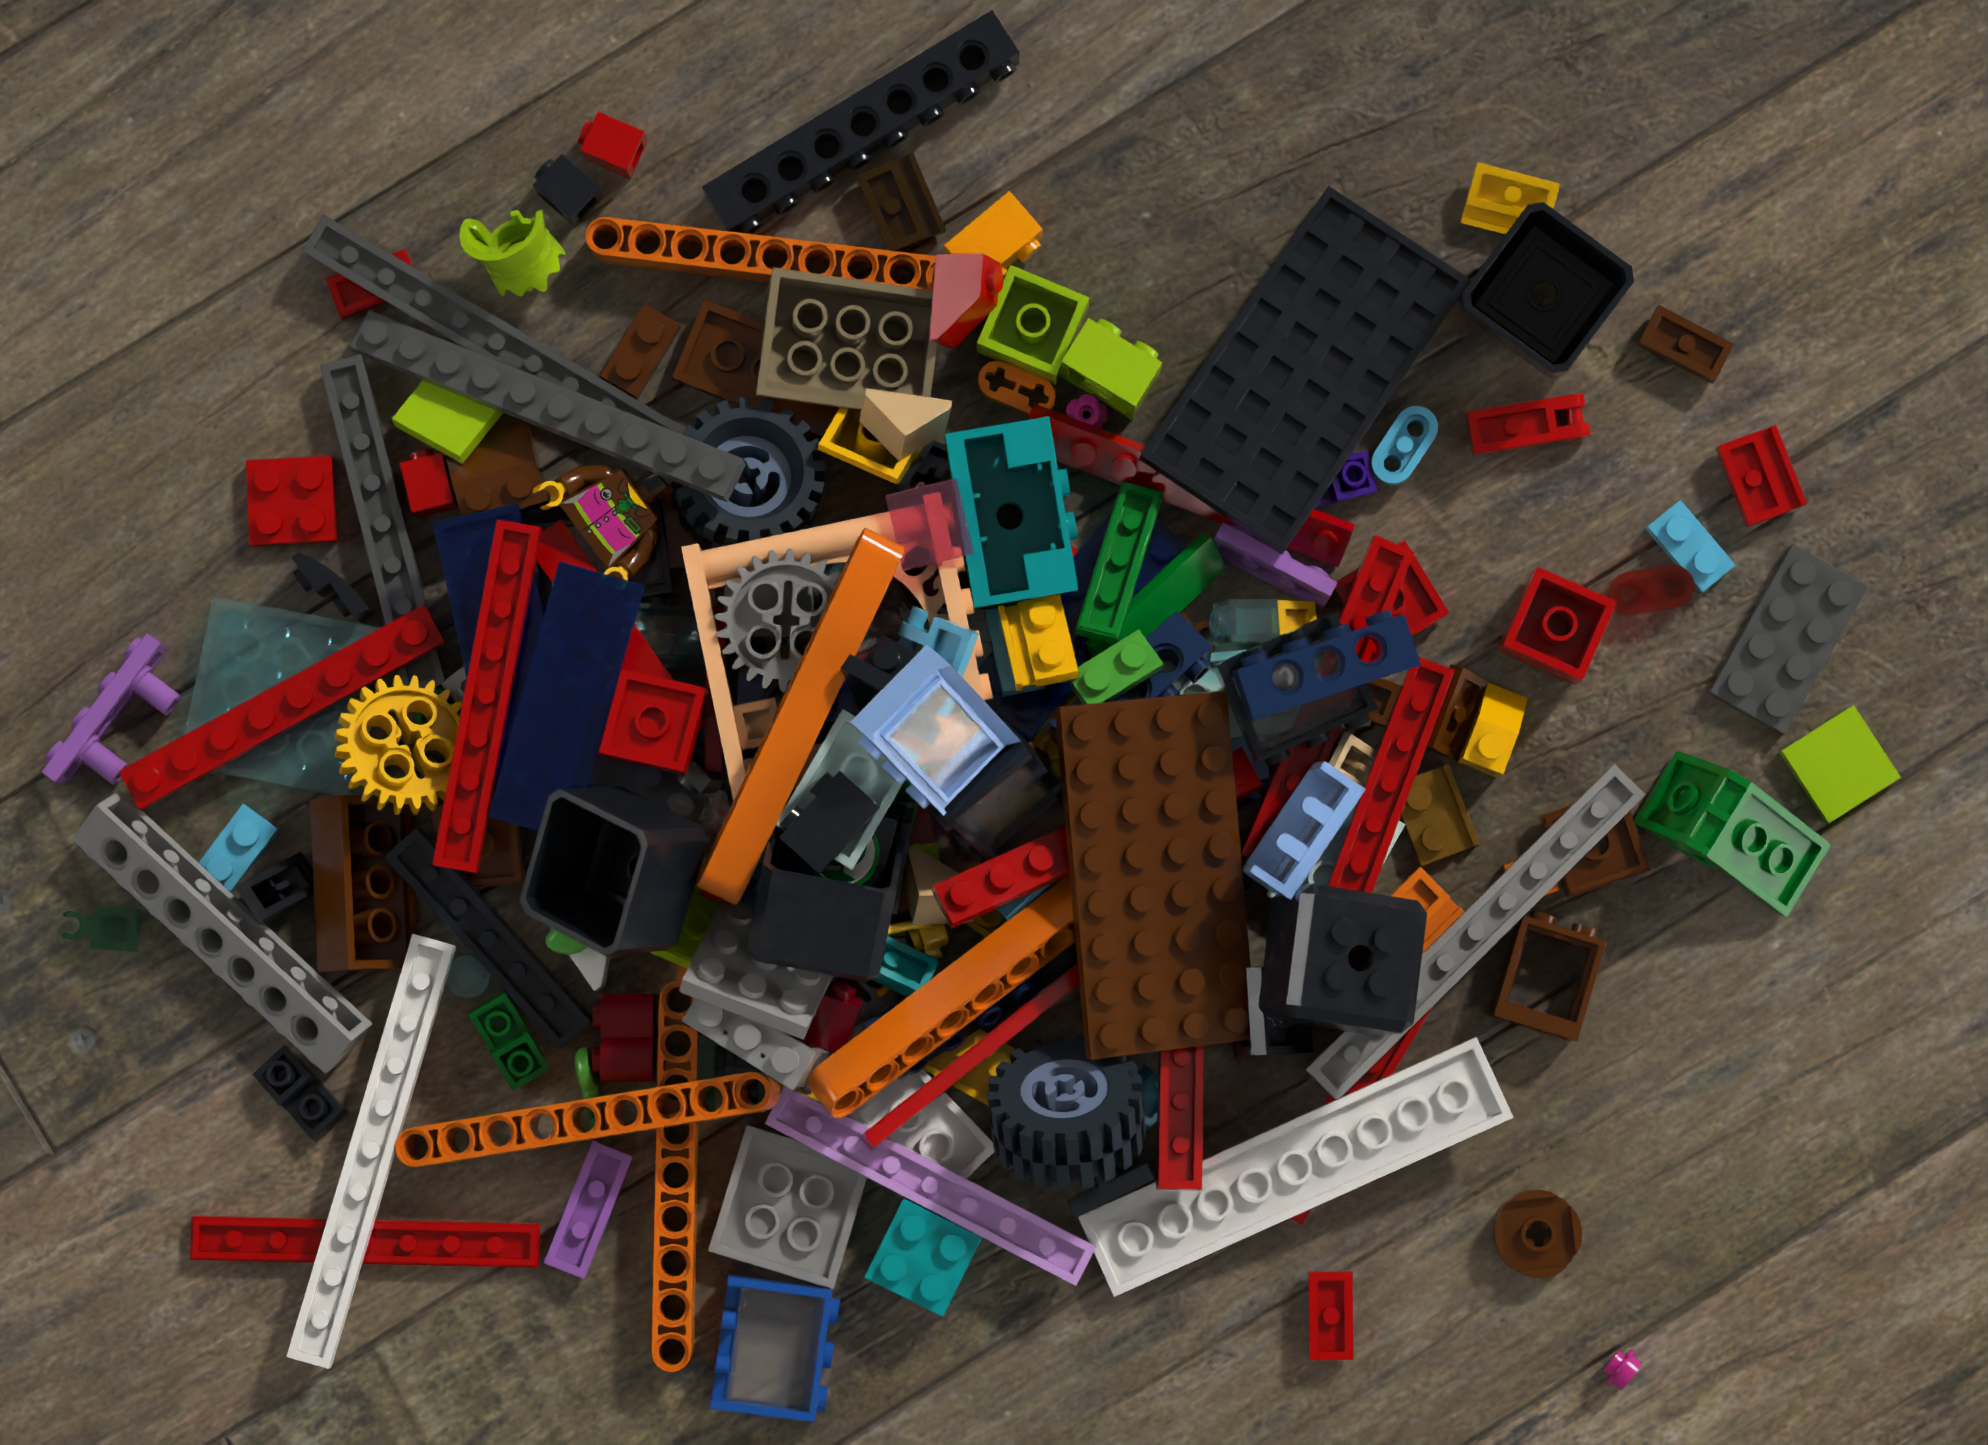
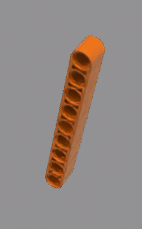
[585,217,936,291]
[695,528,905,905]
[807,875,1076,1118]
[652,980,701,1372]
[395,1072,781,1167]

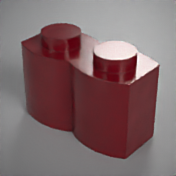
[592,994,656,1082]

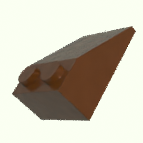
[445,413,550,533]

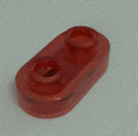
[1607,565,1695,616]

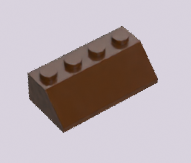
[310,795,418,973]

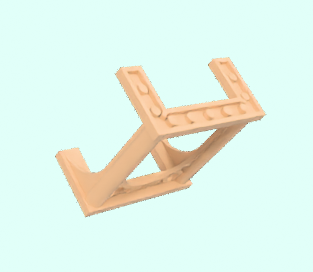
[681,493,993,801]

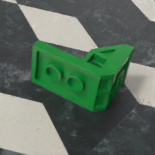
[1634,751,1831,918]

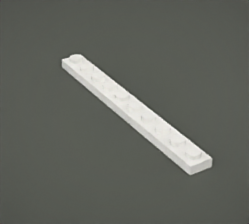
[286,934,456,1369]

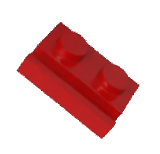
[1715,425,1807,528]

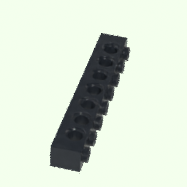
[702,10,1020,234]

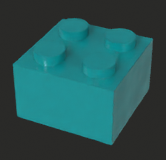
[864,1197,982,1317]

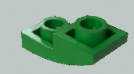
[468,990,550,1091]

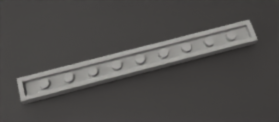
[1305,764,1646,1100]

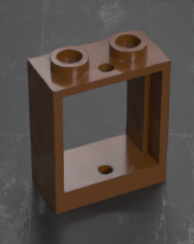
[1489,910,1607,1041]

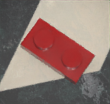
[1308,1271,1354,1360]

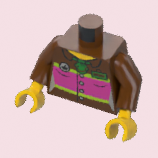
[533,464,669,597]

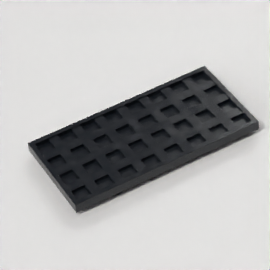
[1139,186,1471,555]

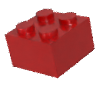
[1497,567,1617,685]

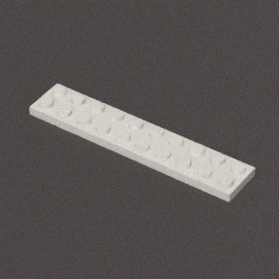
[1078,1037,1514,1297]

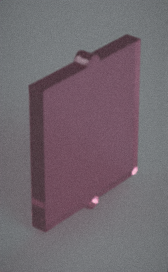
[886,478,974,571]

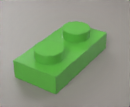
[1067,629,1164,704]

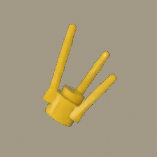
[875,920,949,997]

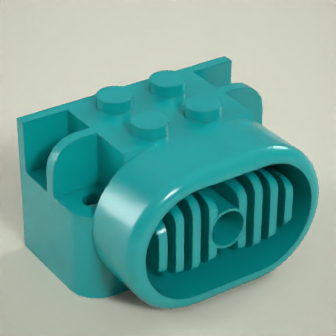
[945,416,1078,609]

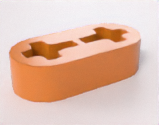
[978,361,1056,417]

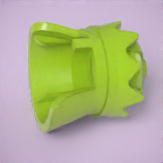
[459,209,566,297]

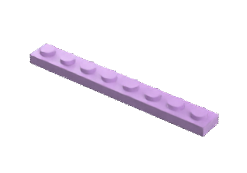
[765,1085,1096,1286]

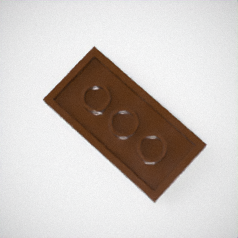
[672,299,839,439]

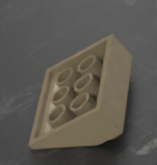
[756,267,937,411]

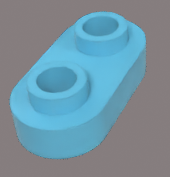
[1370,406,1438,486]

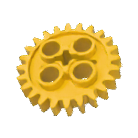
[334,675,463,815]

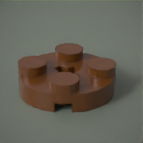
[1493,1190,1582,1278]

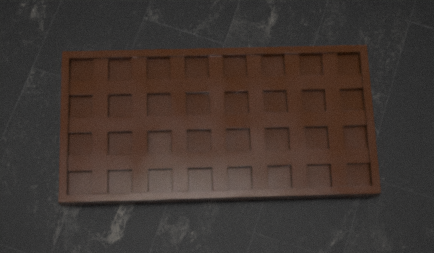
[1055,691,1251,1060]

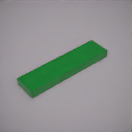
[1075,481,1163,645]
[1084,533,1227,658]

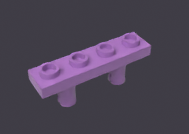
[42,633,182,785]

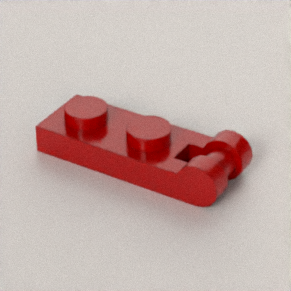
[1466,393,1591,456]

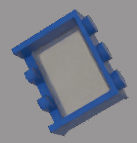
[710,1274,840,1422]

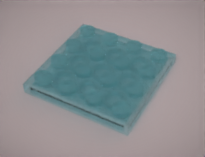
[185,596,379,795]

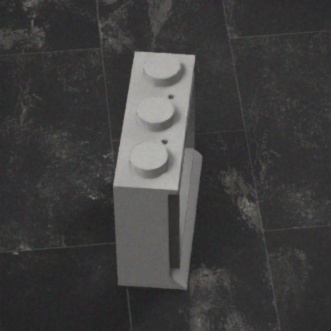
[682,998,834,1095]

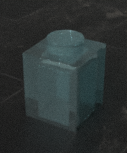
[1209,599,1279,647]

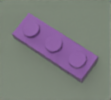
[1213,522,1338,611]
[544,1140,635,1279]

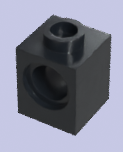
[533,154,603,228]

